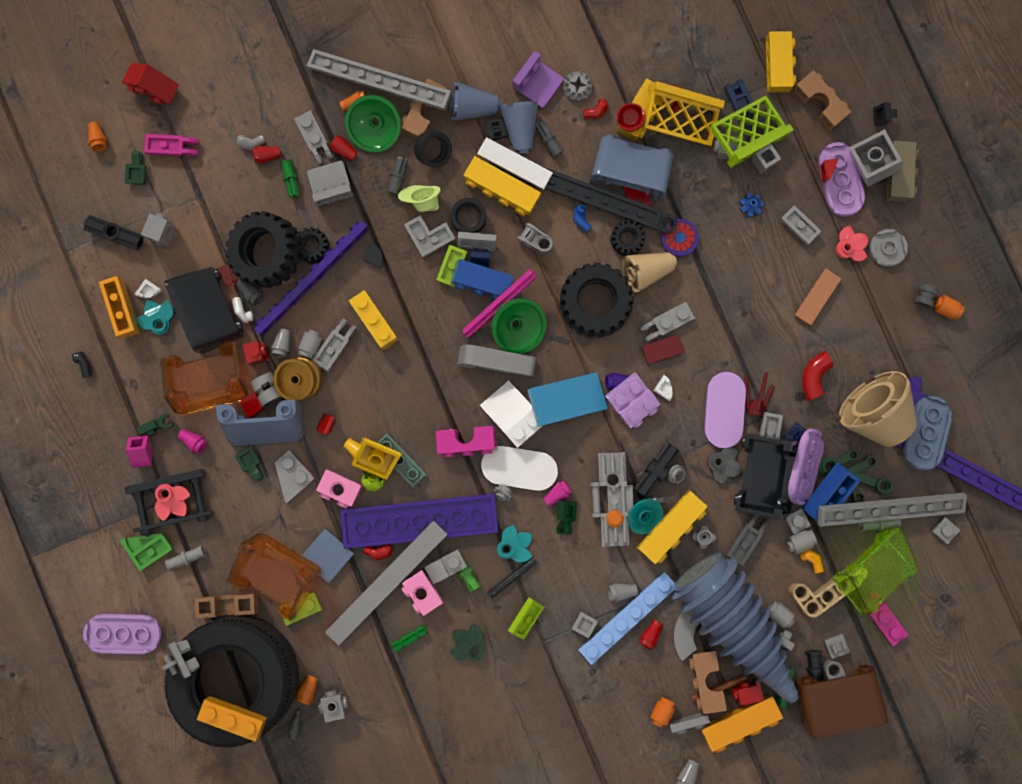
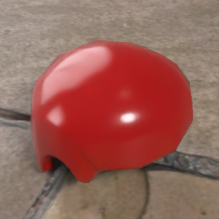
[616,103,645,132]

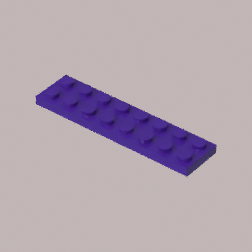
[340,494,498,549]

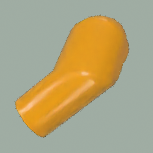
[800,549,824,573]

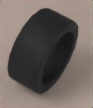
[414,130,452,168]
[450,198,487,233]

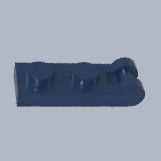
[724,79,762,131]

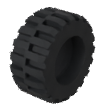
[225,211,303,288]
[560,263,634,338]

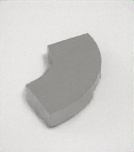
[673,611,700,661]

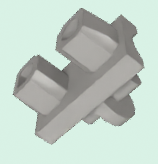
[161,640,200,679]

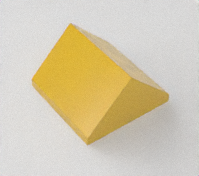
[351,437,401,480]

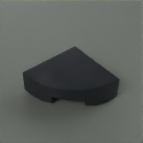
[364,243,383,268]

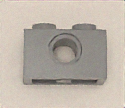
[141,213,177,249]

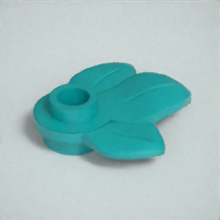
[136,300,174,335]
[497,525,532,562]

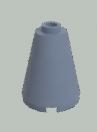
[449,82,501,121]
[500,101,538,154]

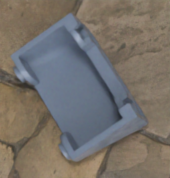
[590,134,674,201]
[216,400,304,446]

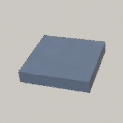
[300,528,355,583]

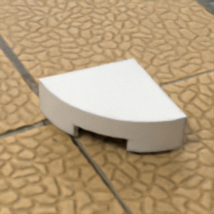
[135,279,163,299]
[653,375,673,401]

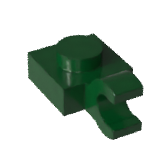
[124,151,147,185]
[136,414,174,437]
[235,446,264,482]
[556,501,577,535]

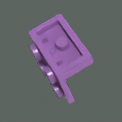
[513,51,564,109]

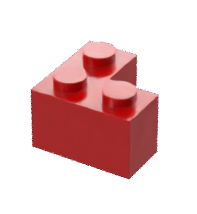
[121,63,179,105]

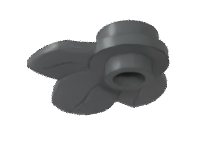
[707,447,742,485]

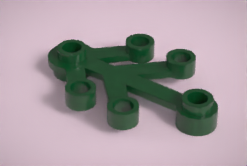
[819,449,893,503]

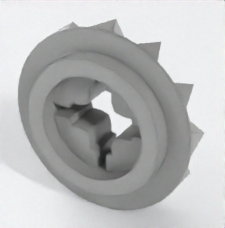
[563,70,593,101]

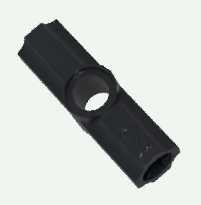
[83,215,144,251]
[634,442,680,499]

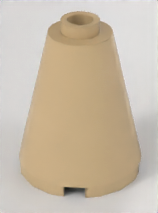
[622,252,677,293]

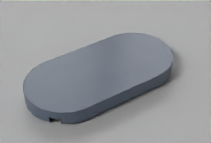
[903,396,952,471]

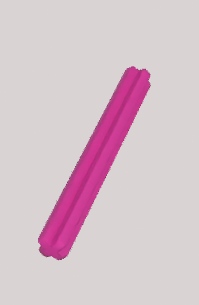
[463,269,536,338]

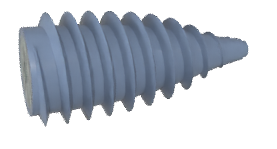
[672,553,799,703]

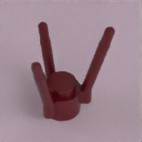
[744,372,774,417]

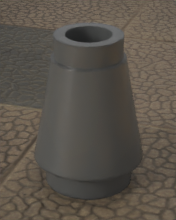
[236,280,264,305]

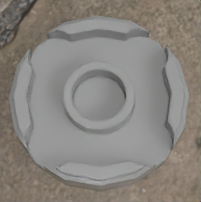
[869,229,908,267]

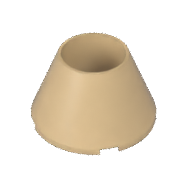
[839,371,917,447]

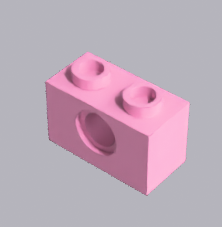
[316,469,363,509]
[402,569,444,616]

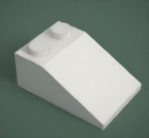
[480,380,543,448]

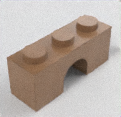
[793,70,851,131]
[401,78,448,139]
[194,593,259,618]
[689,651,727,714]

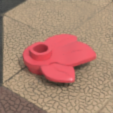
[836,226,869,262]
[155,484,190,521]

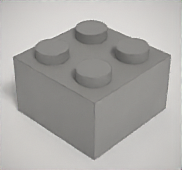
[849,130,903,187]

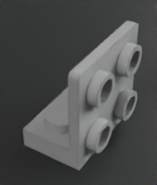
[307,161,353,207]

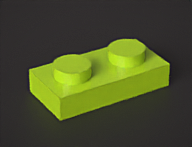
[436,245,467,288]
[279,592,323,626]
[508,597,545,640]

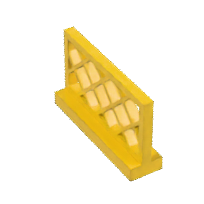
[642,81,725,146]

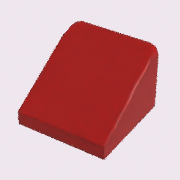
[820,158,838,183]
[239,392,265,419]
[316,413,336,436]

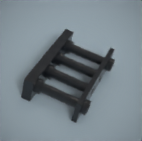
[124,469,214,535]

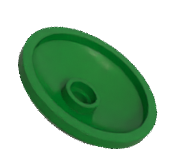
[345,95,401,152]
[491,298,547,354]

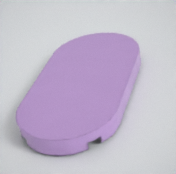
[818,142,865,217]
[704,372,746,448]
[788,428,824,505]
[83,614,163,655]

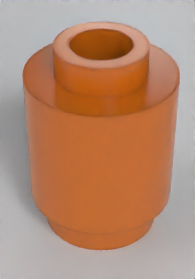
[934,295,964,320]
[650,696,676,728]

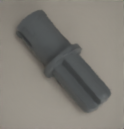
[535,120,563,157]
[386,157,408,195]

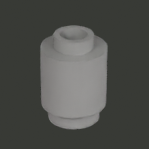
[298,330,322,359]
[786,530,817,555]
[768,601,796,629]

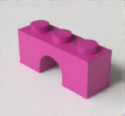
[436,426,498,458]

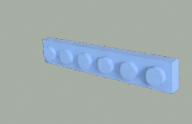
[578,572,675,665]

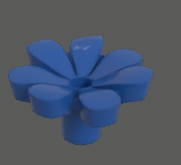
[739,193,764,218]

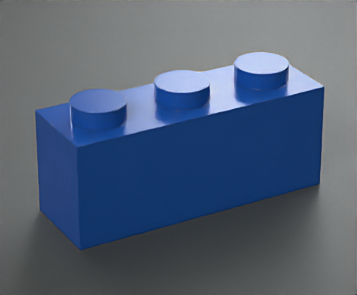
[450,259,514,300]
[802,462,861,521]

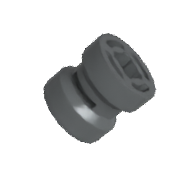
[914,284,939,309]

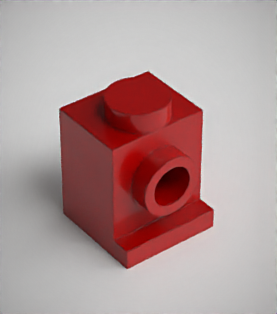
[243,341,270,366]
[732,678,764,706]

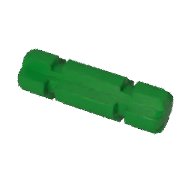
[391,625,428,652]

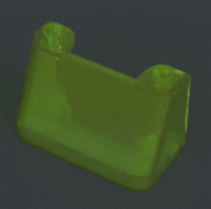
[832,525,919,615]

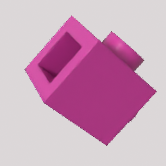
[126,435,154,468]

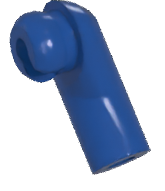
[573,204,592,233]

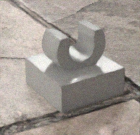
[779,629,795,654]
[823,633,850,659]

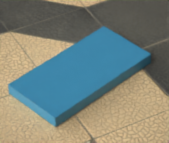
[527,372,608,427]

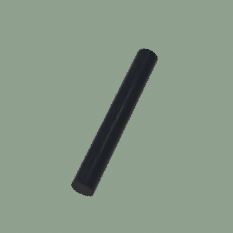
[487,557,538,598]

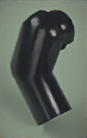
[72,351,92,378]

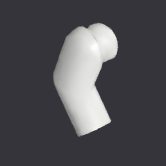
[232,297,254,323]

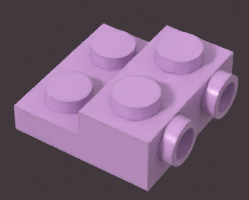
[605,372,660,428]

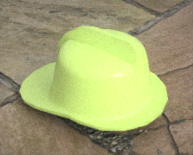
[398,185,441,212]

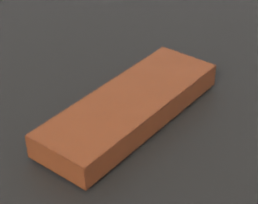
[794,268,842,326]

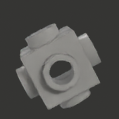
[318,690,348,723]

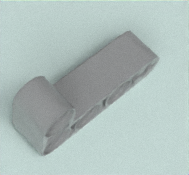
[457,345,536,377]

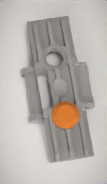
[590,452,633,547]

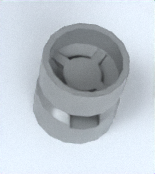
[250,372,283,408]

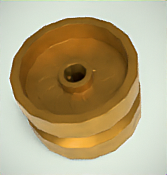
[273,357,323,401]

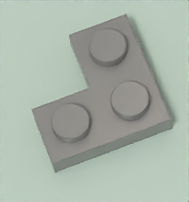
[404,215,456,258]

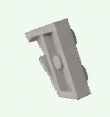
[275,450,316,503]

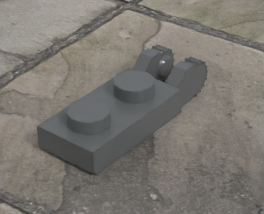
[725,514,769,567]

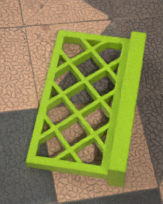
[709,96,794,168]

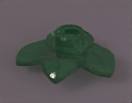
[450,624,484,661]

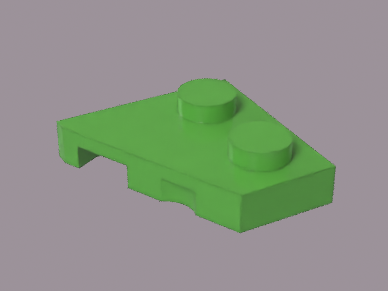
[119,533,174,571]

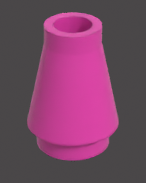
[178,429,208,454]
[543,480,573,507]

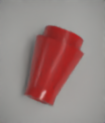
[329,135,358,162]
[252,146,281,165]
[639,619,664,650]

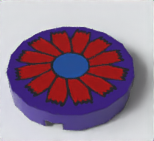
[661,219,699,257]

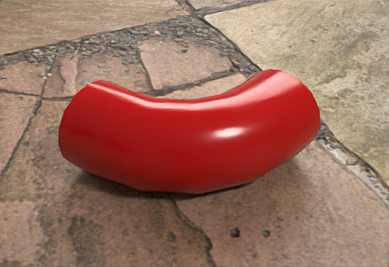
[802,351,834,401]

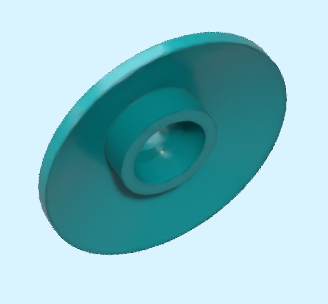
[628,499,663,534]

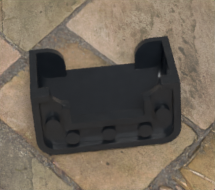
[164,266,244,355]
[734,433,800,520]

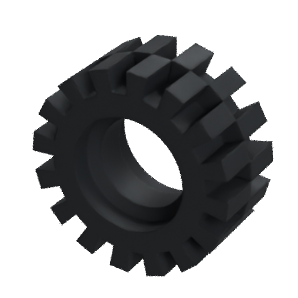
[610,220,646,256]
[298,227,329,264]

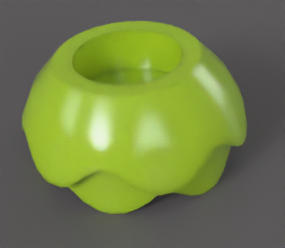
[361,472,385,491]

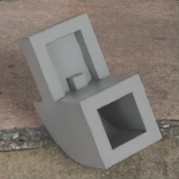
[424,549,467,584]

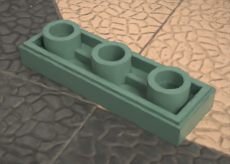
[377,433,427,488]

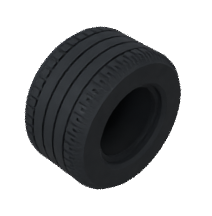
[164,615,299,748]

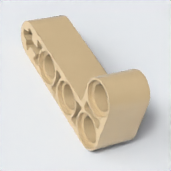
[789,564,869,617]

